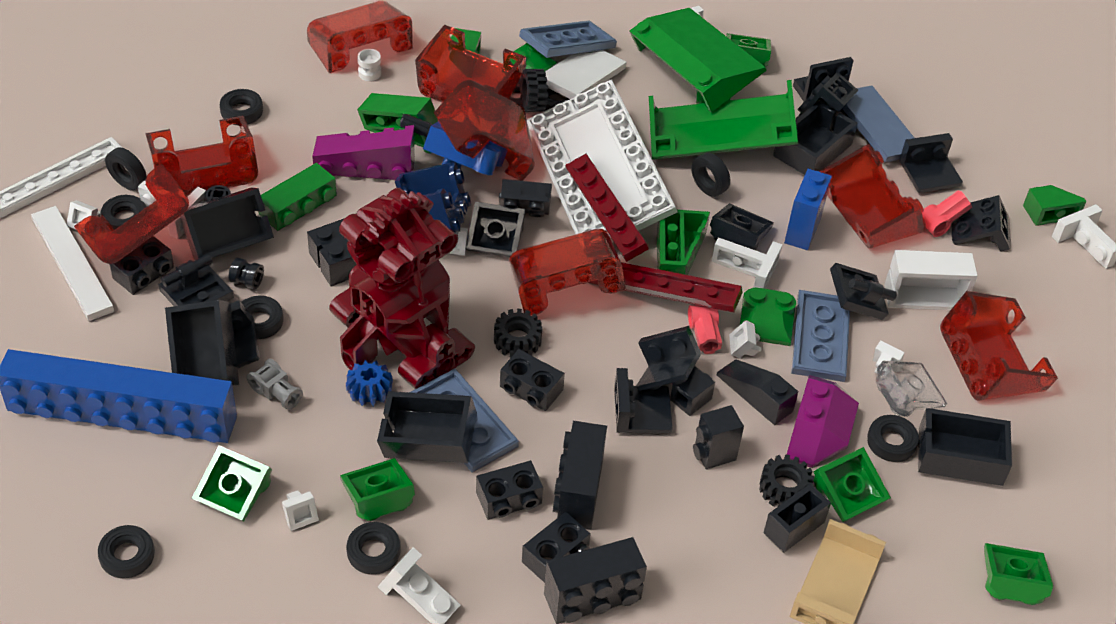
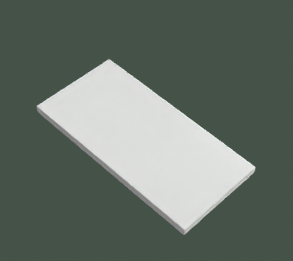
[526,79,677,256]

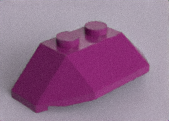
[786,375,859,468]

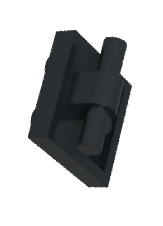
[158,254,234,306]
[830,262,897,320]

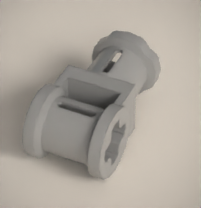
[246,359,303,409]

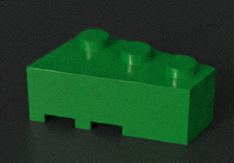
[357,93,439,154]
[657,210,710,275]

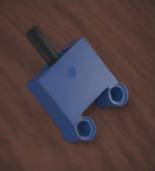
[400,114,510,175]

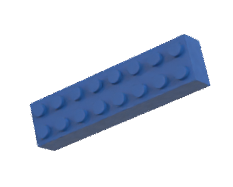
[0,349,237,443]

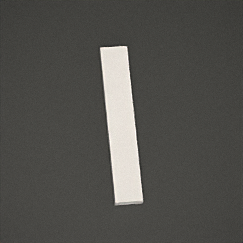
[0,137,122,219]
[31,206,114,321]

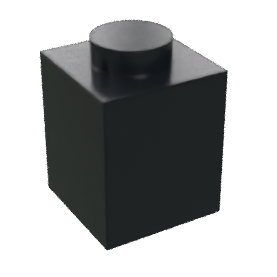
[670,366,715,416]

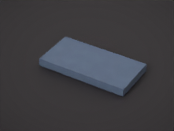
[519,20,617,58]
[842,85,914,163]
[791,290,850,382]
[411,369,519,473]

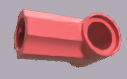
[918,190,972,237]
[688,305,722,354]

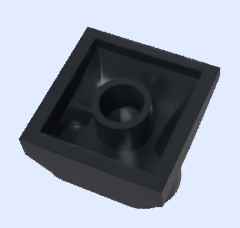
[465,202,525,258]
[710,203,774,250]

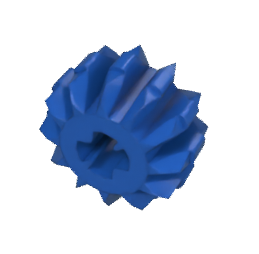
[346,360,393,407]

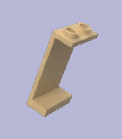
[789,519,886,624]

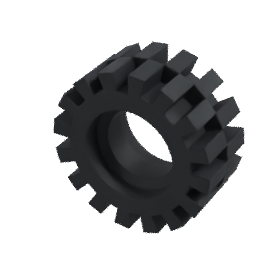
[520,69,548,112]
[494,308,543,358]
[759,455,814,506]

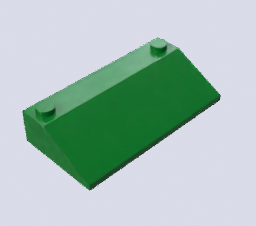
[629,7,767,112]
[648,80,798,160]

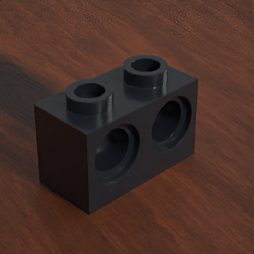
[109,234,174,295]
[500,349,565,411]
[476,460,543,520]
[522,511,591,583]

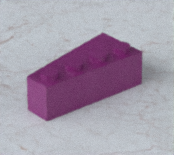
[312,125,415,180]

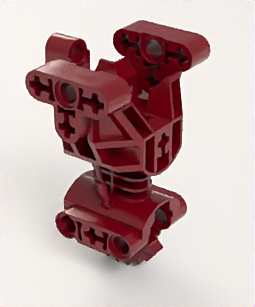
[329,188,475,389]

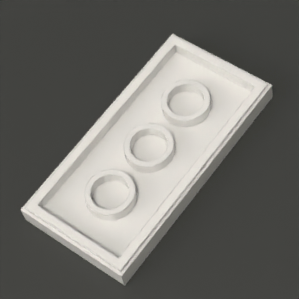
[545,50,627,99]

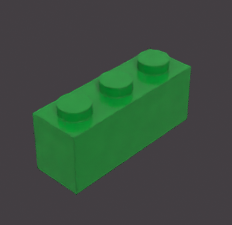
[258,162,337,231]

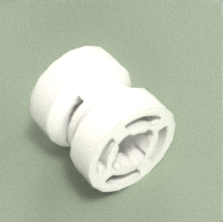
[357,49,381,81]

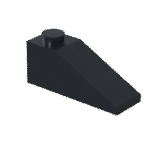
[716,359,799,426]

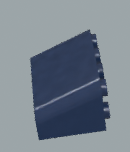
[395,162,471,235]

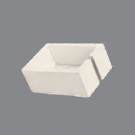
[884,250,977,311]

